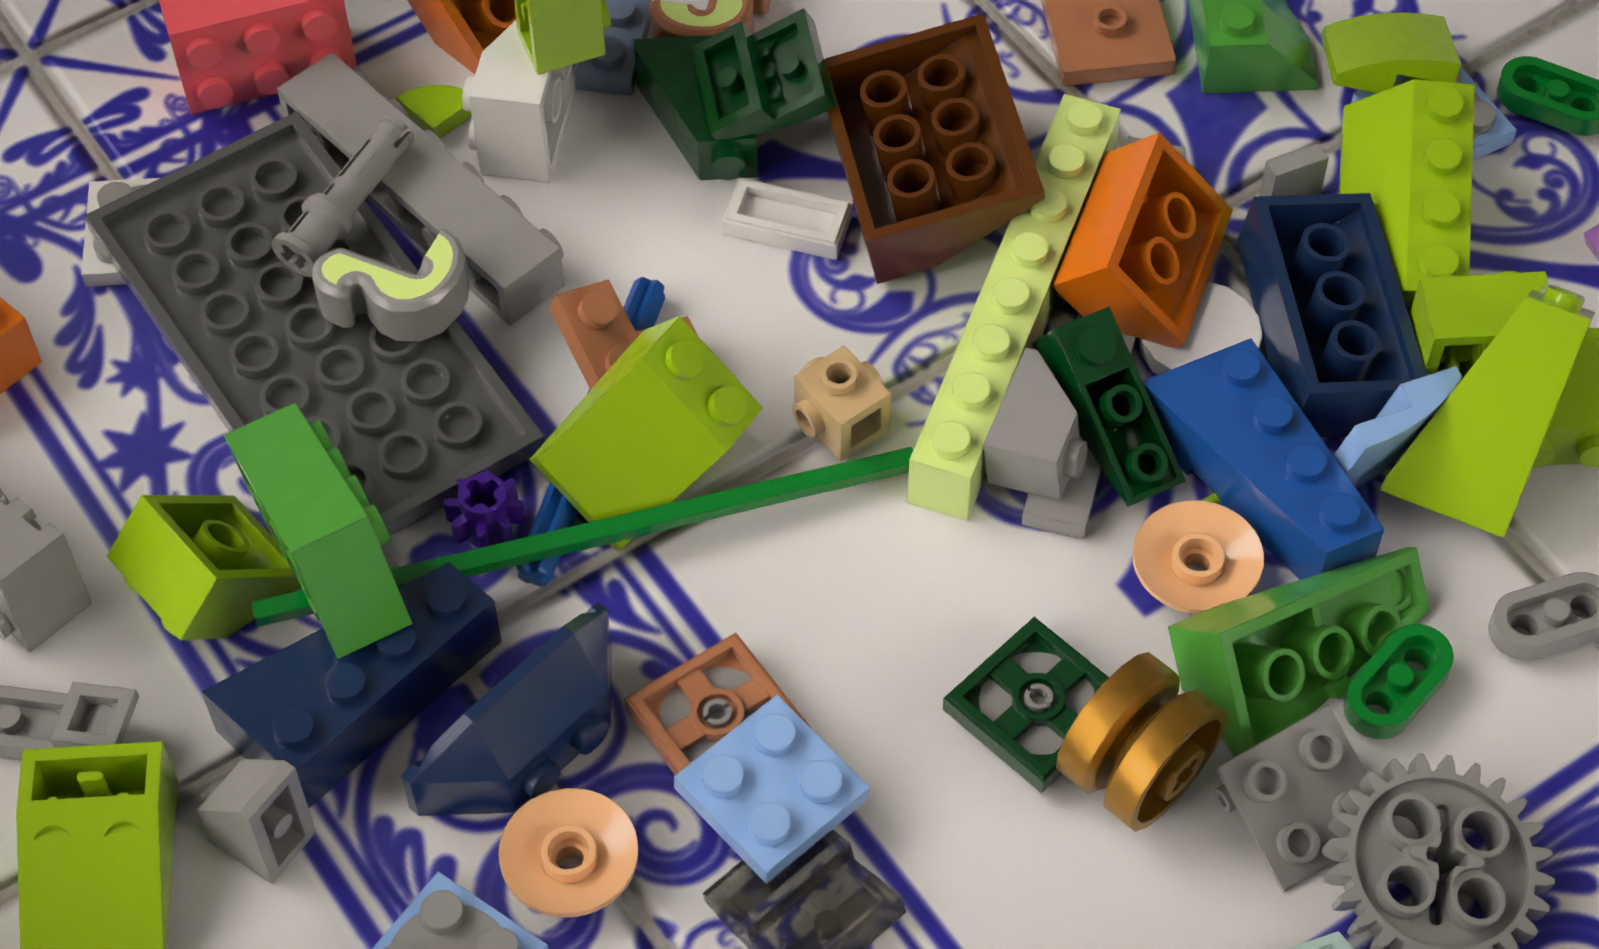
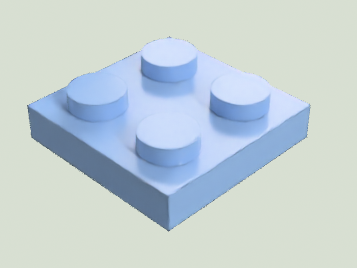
[674,695,870,884]

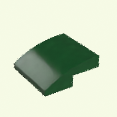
[692,8,836,140]

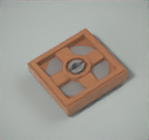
[624,633,811,775]

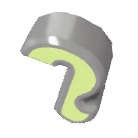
[312,229,470,342]

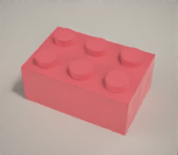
[159,0,357,115]

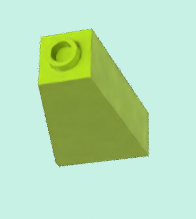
[1380,285,1595,538]

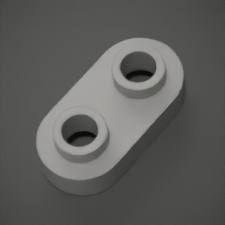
[1488,572,1599,660]

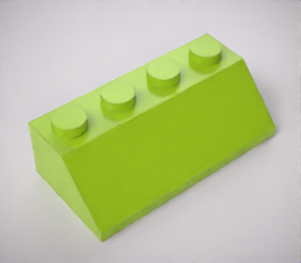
[1339,79,1475,315]

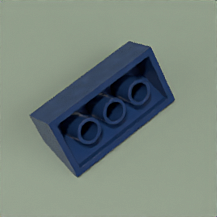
[1236,193,1427,437]

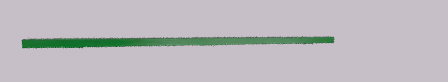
[251,447,914,627]

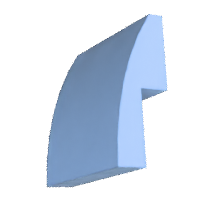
[1333,366,1462,489]

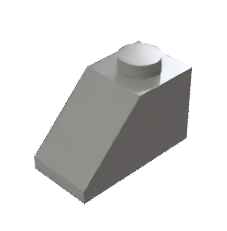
[983,347,1087,501]
[197,759,316,883]

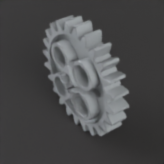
[1322,753,1555,949]

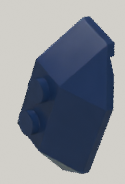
[401,602,612,816]

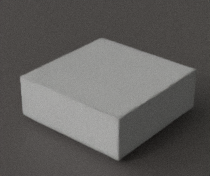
[1259,143,1329,196]

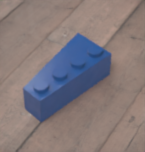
[1142,338,1384,580]

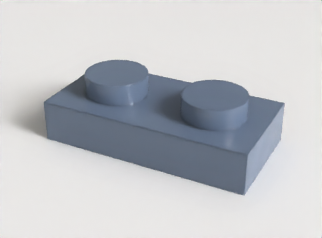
[575,0,652,96]

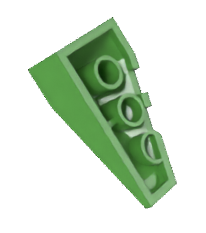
[1188,0,1318,94]

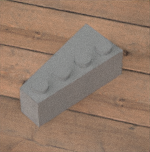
[0,488,92,652]

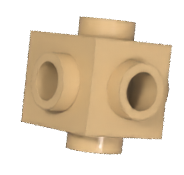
[792,345,891,462]

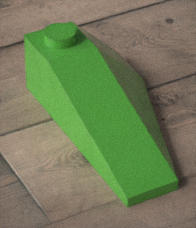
[1168,547,1430,756]

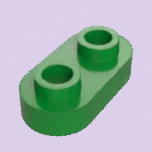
[1497,56,1599,136]
[1343,624,1454,739]

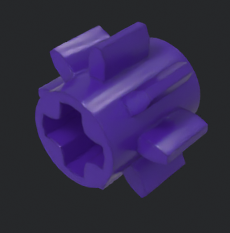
[443,469,526,548]

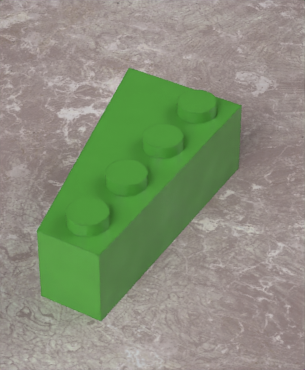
[224,403,413,659]

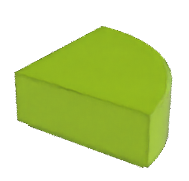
[396,85,472,138]

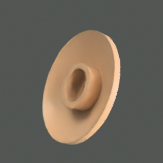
[1133,500,1264,614]
[499,788,639,917]

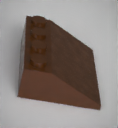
[824,13,1045,284]

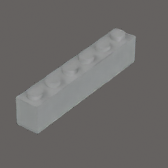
[277,52,565,326]

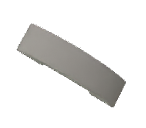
[0,682,139,760]

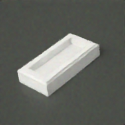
[722,177,853,260]

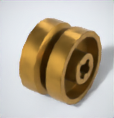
[1056,652,1228,832]

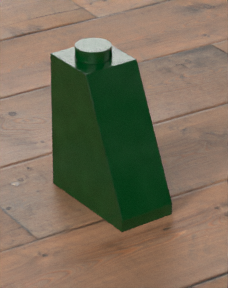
[634,35,758,180]

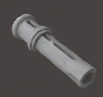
[271,115,414,277]

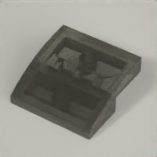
[702,829,907,949]

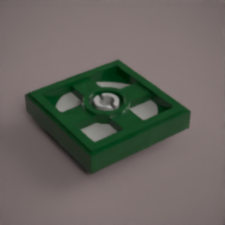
[943,616,1109,794]

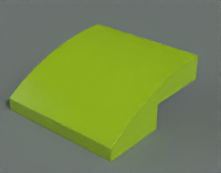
[1321,12,1461,93]

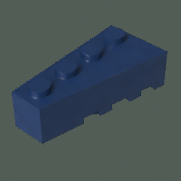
[201,562,502,808]

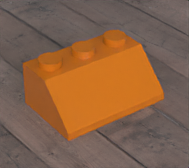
[1052,132,1233,348]

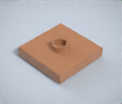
[1041,0,1177,86]

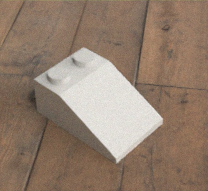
[462,20,578,183]

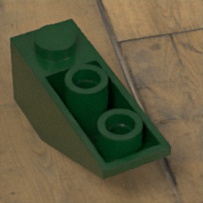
[1032,306,1186,507]

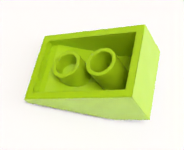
[530,316,763,550]

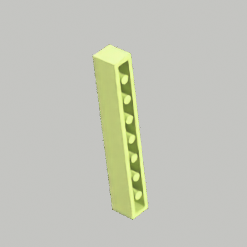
[907,94,1121,521]

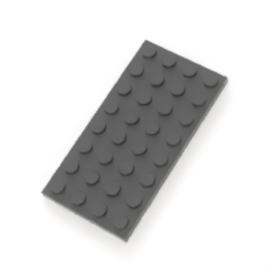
[85,111,545,536]

